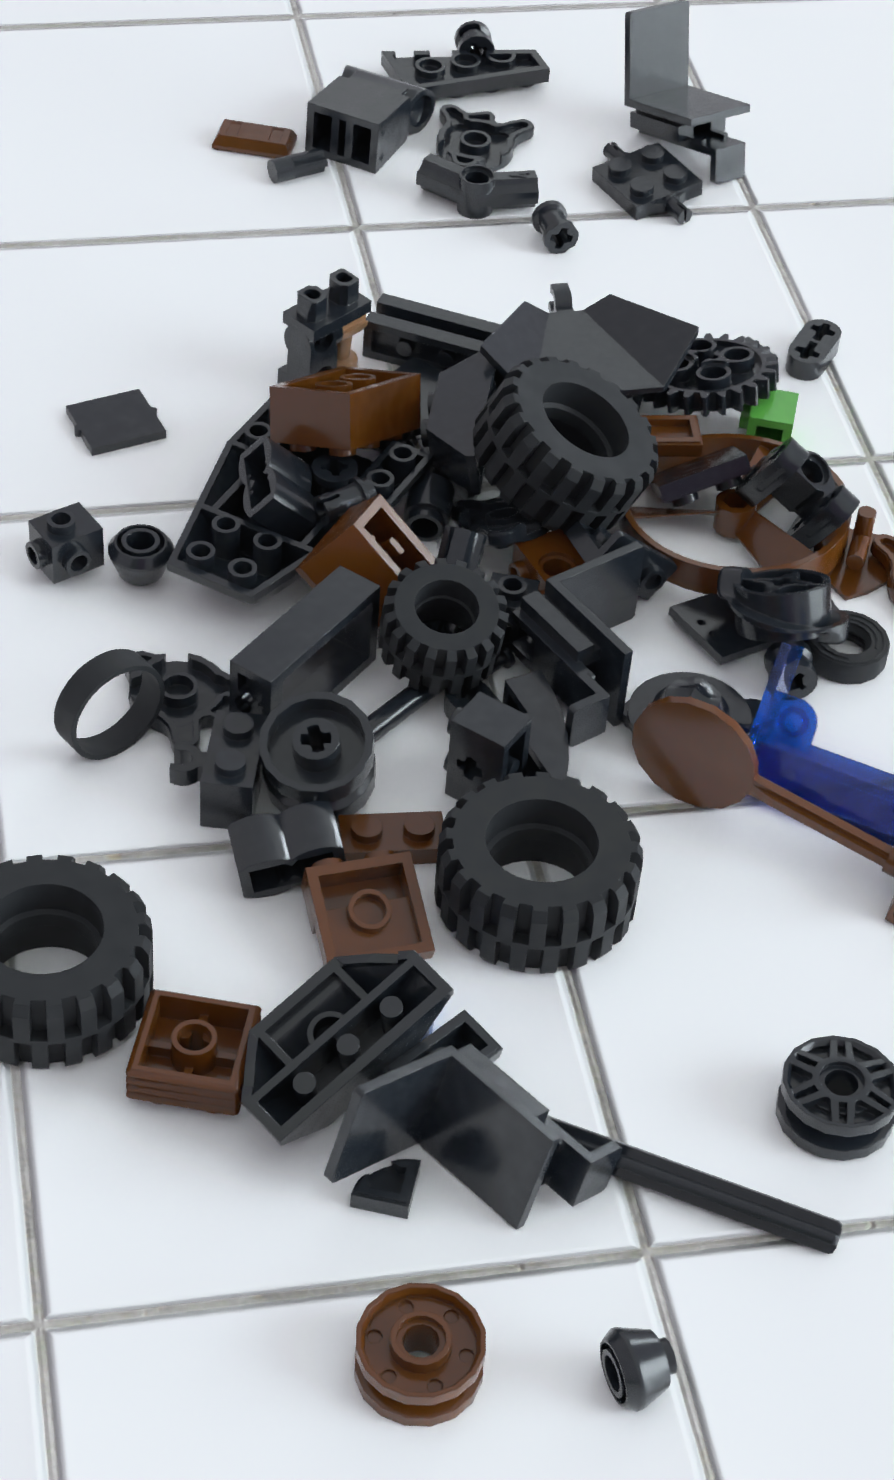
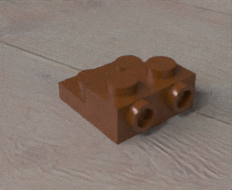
[301,849,435,966]

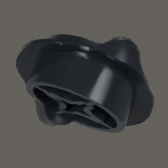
[717,566,849,645]

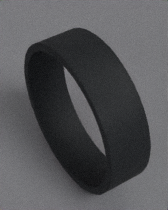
[54,649,165,760]

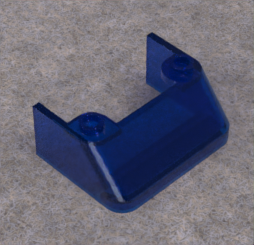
[748,642,894,847]

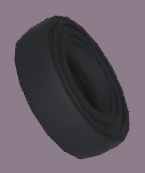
[803,610,890,684]

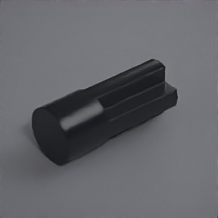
[267,148,328,183]

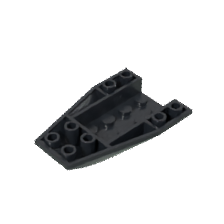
[167,398,434,605]

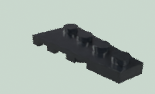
[381,49,550,99]

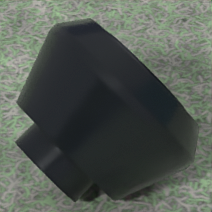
[108,524,174,586]
[600,1327,677,1412]

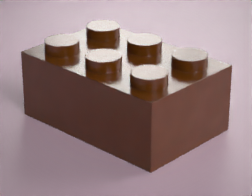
[269,366,421,457]

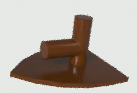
[813,506,887,601]

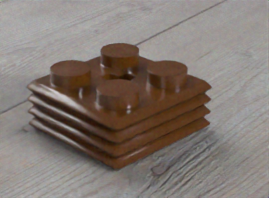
[125,989,262,1116]

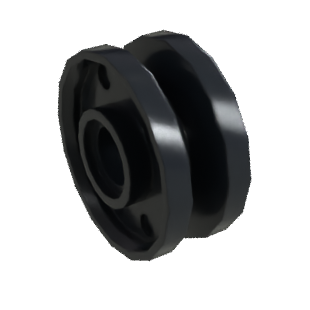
[775,1035,894,1161]

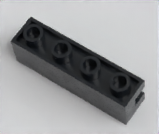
[362,293,501,372]

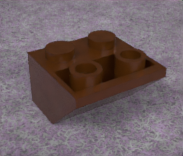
[295,494,435,627]

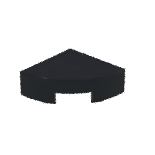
[350,1159,421,1219]

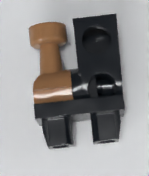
[277,268,372,384]

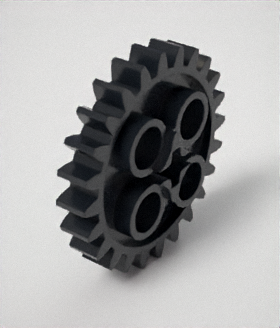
[638,333,779,417]

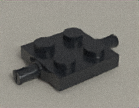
[592,142,703,224]

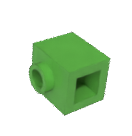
[738,390,799,442]

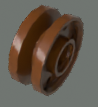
[354,1283,486,1427]

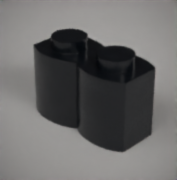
[239,435,318,540]
[227,801,346,898]

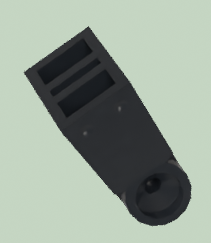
[305,65,435,174]

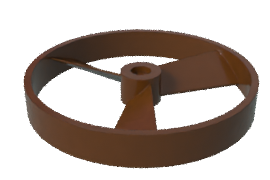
[619,433,852,594]

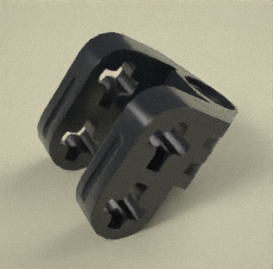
[735,437,860,549]

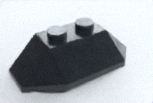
[421,351,504,500]
[241,950,454,1146]

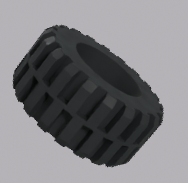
[473,356,658,535]
[434,772,643,974]
[0,855,154,1069]

